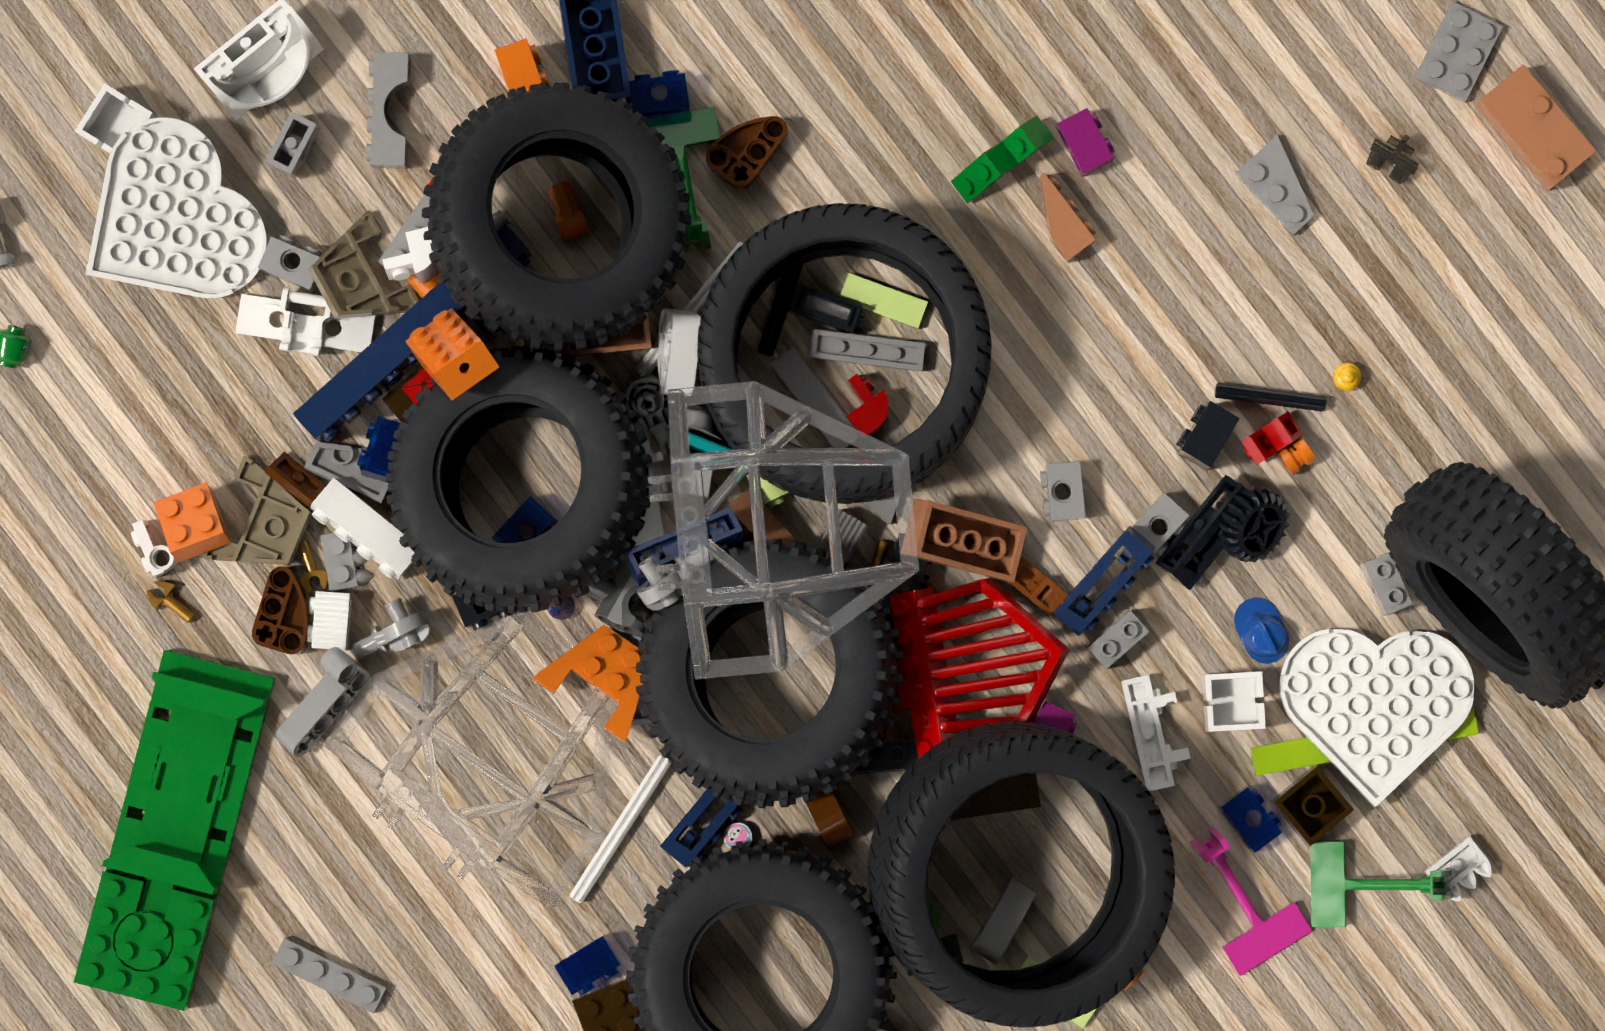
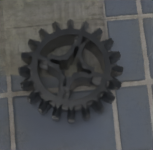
[1218,486,1290,563]

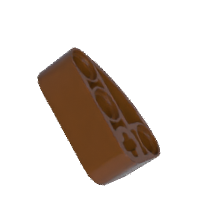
[706,116,787,190]
[252,566,311,655]
[806,790,854,849]

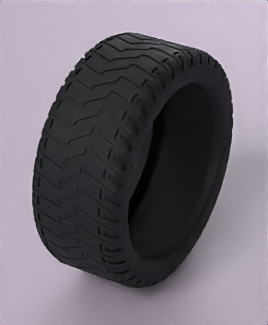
[697,203,992,504]
[868,721,1175,1028]

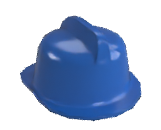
[1234,598,1289,664]

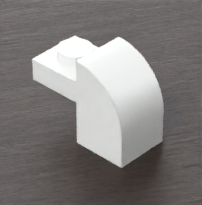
[383,227,438,284]

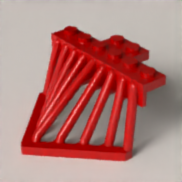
[889,578,1069,758]

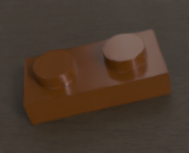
[265,452,327,508]

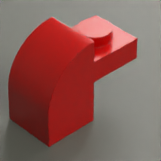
[846,374,888,441]
[1241,411,1304,465]

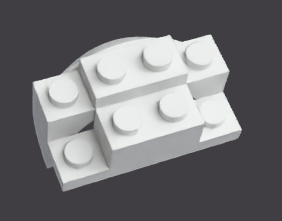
[194,0,324,120]

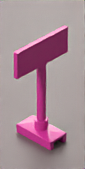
[1190,827,1312,976]

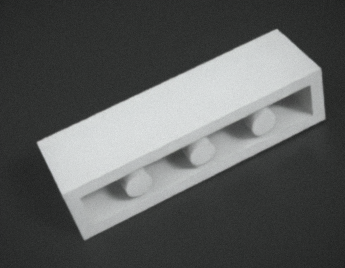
[310,478,414,580]

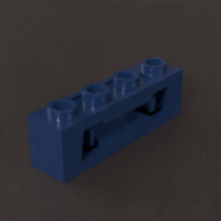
[626,507,744,588]
[1053,525,1156,636]
[660,787,741,868]

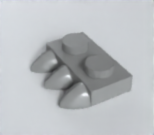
[320,533,373,591]

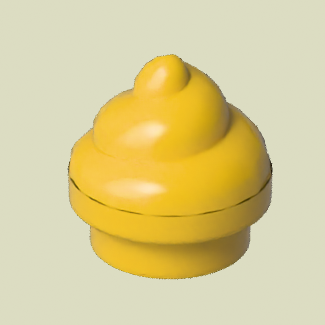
[1333,363,1361,391]

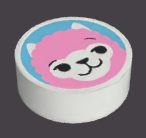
[724,822,752,849]

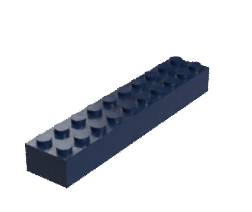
[293,223,532,443]

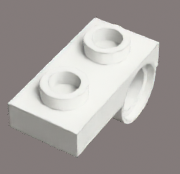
[131,520,177,577]

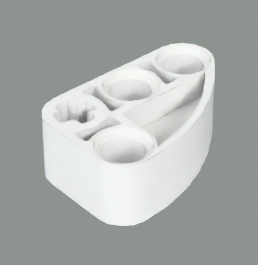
[658,308,701,397]

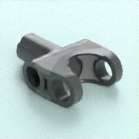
[586,566,647,637]

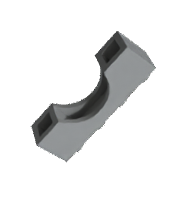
[366,52,411,169]

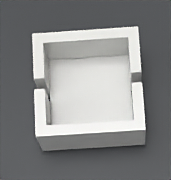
[75,83,157,154]
[1202,671,1266,732]

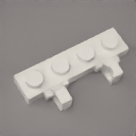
[1121,675,1191,791]

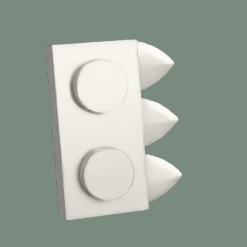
[1424,836,1491,901]

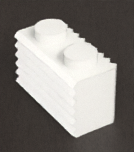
[307,591,352,651]

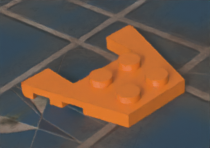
[533,625,644,743]

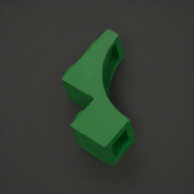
[950,116,1054,204]

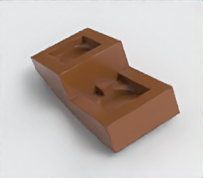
[1009,557,1068,617]

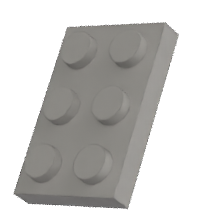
[1414,1,1503,103]

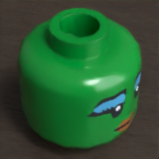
[0,325,31,368]

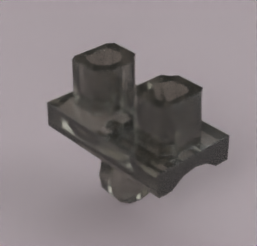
[1366,134,1419,184]

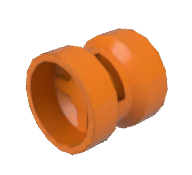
[1277,437,1316,476]

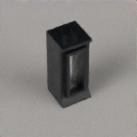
[789,283,866,334]

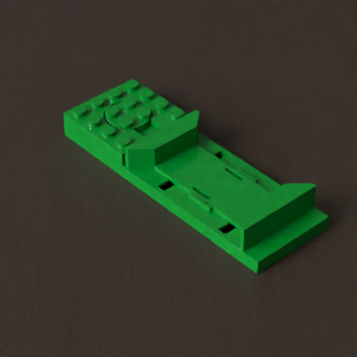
[74,650,276,1011]

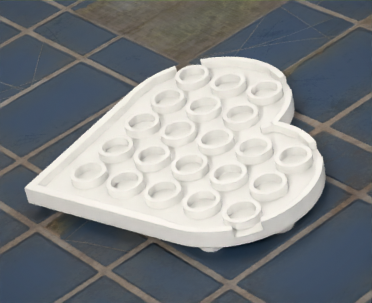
[86,117,266,298]
[1279,629,1474,807]

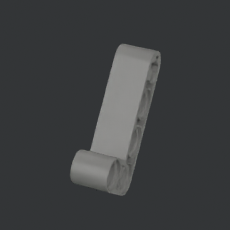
[276,647,370,757]

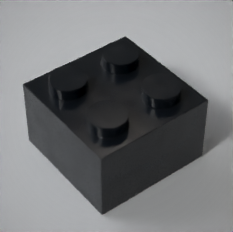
[1176,401,1240,471]

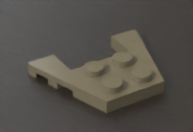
[308,210,419,319]
[202,456,312,565]

